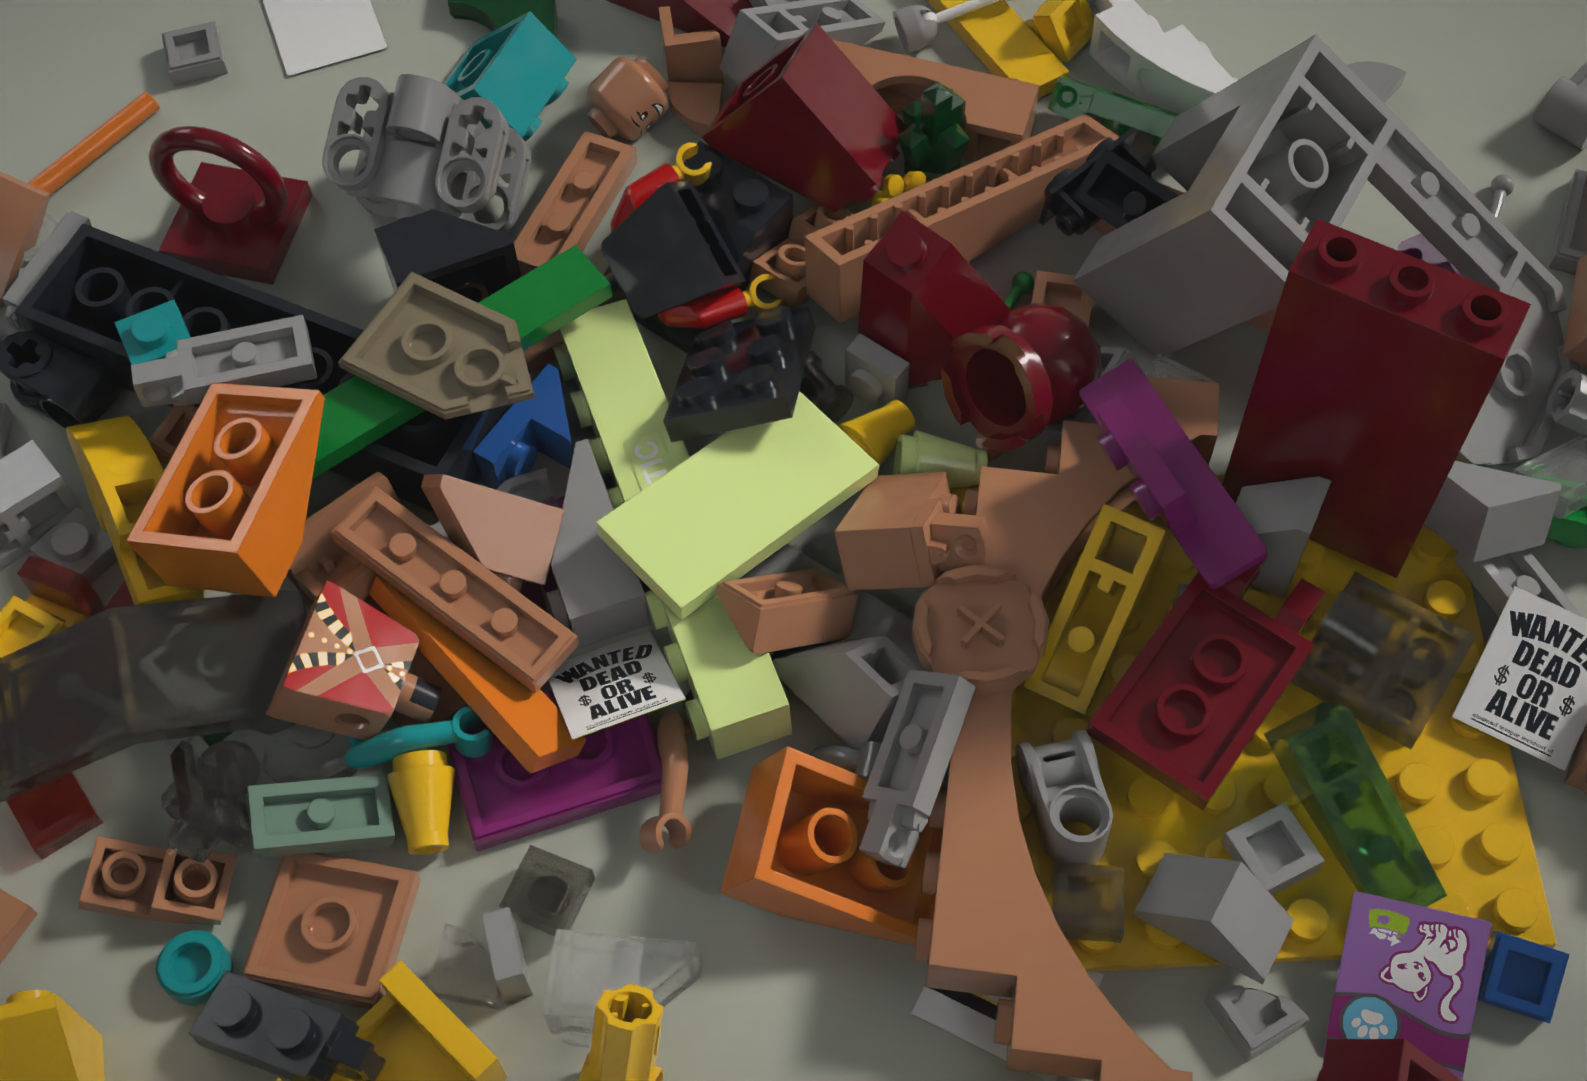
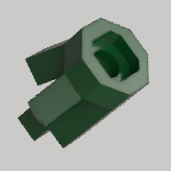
[897,82,970,183]

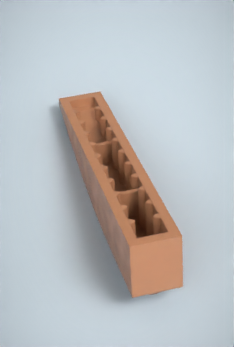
[804,114,1119,324]

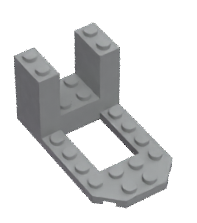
[1073,34,1580,467]

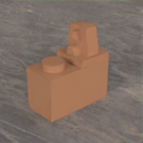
[834,471,992,590]

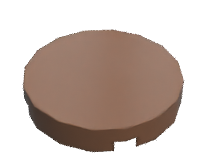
[912,564,1049,696]

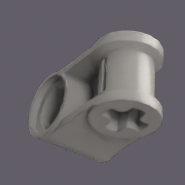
[1015,729,1113,871]

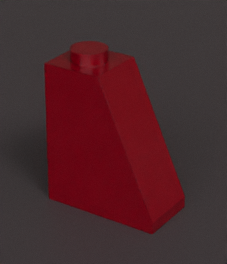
[857,210,1011,389]

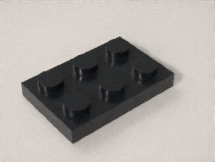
[663,307,816,443]

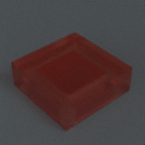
[17,555,104,625]
[6,764,103,860]

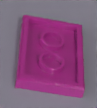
[447,690,662,852]

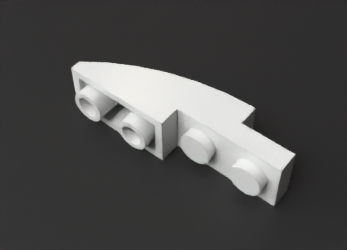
[1088,0,1238,114]

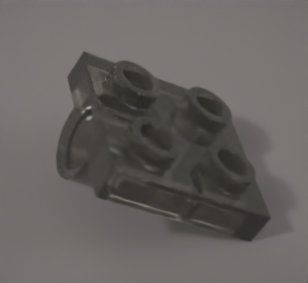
[1291,571,1477,749]

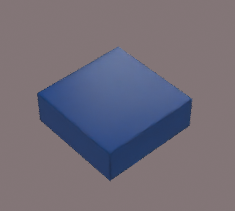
[1477,930,1570,1024]

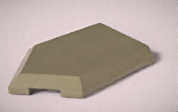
[338,272,535,420]

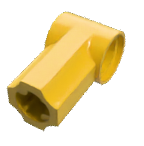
[578,983,664,1081]

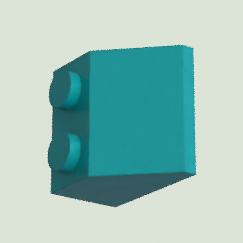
[443,11,577,142]

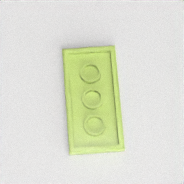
[596,391,879,620]

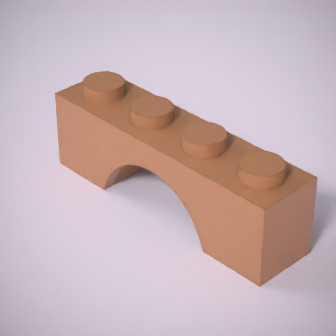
[833,40,1039,163]

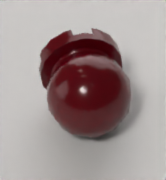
[941,303,1101,452]

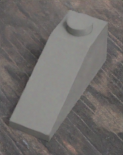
[719,0,886,85]
[546,439,650,649]

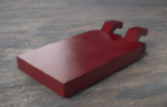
[1086,559,1325,810]

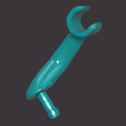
[343,706,493,770]

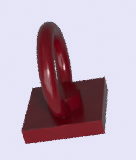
[149,126,313,285]

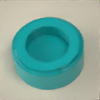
[156,930,233,1006]

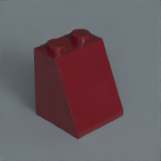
[702,23,907,212]

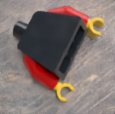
[599,142,783,329]

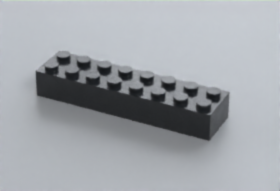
[14,223,509,512]

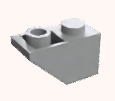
[772,636,923,750]

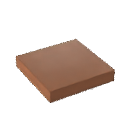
[241,853,421,1009]

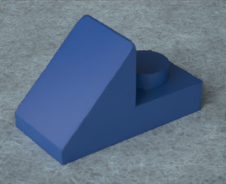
[473,364,574,492]

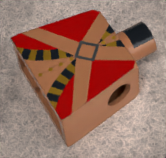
[266,580,443,740]

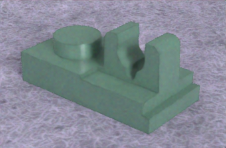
[247,774,395,859]

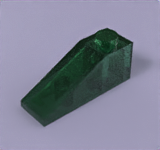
[1264,702,1447,907]

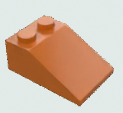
[127,383,325,598]
[720,746,942,947]

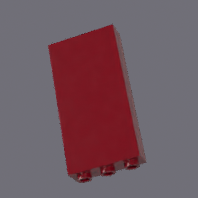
[1222,218,1531,578]

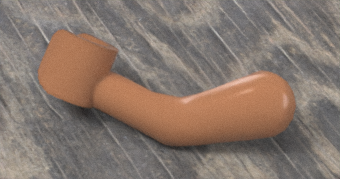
[639,710,694,853]

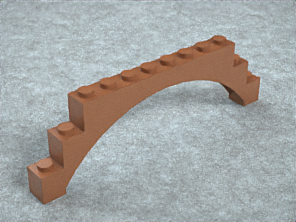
[914,376,1220,1081]

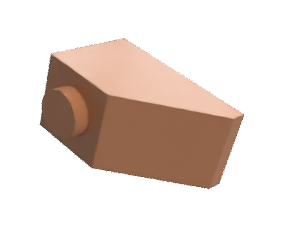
[421,474,564,593]

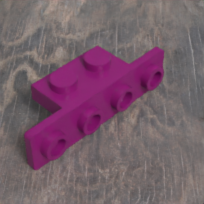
[1079,359,1268,589]

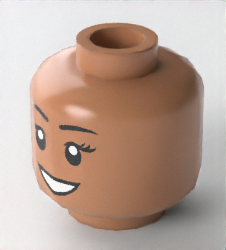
[585,56,669,141]

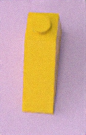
[1024,504,1171,715]

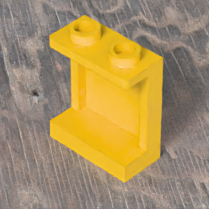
[275,960,508,1081]

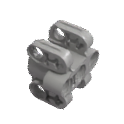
[322,74,531,233]

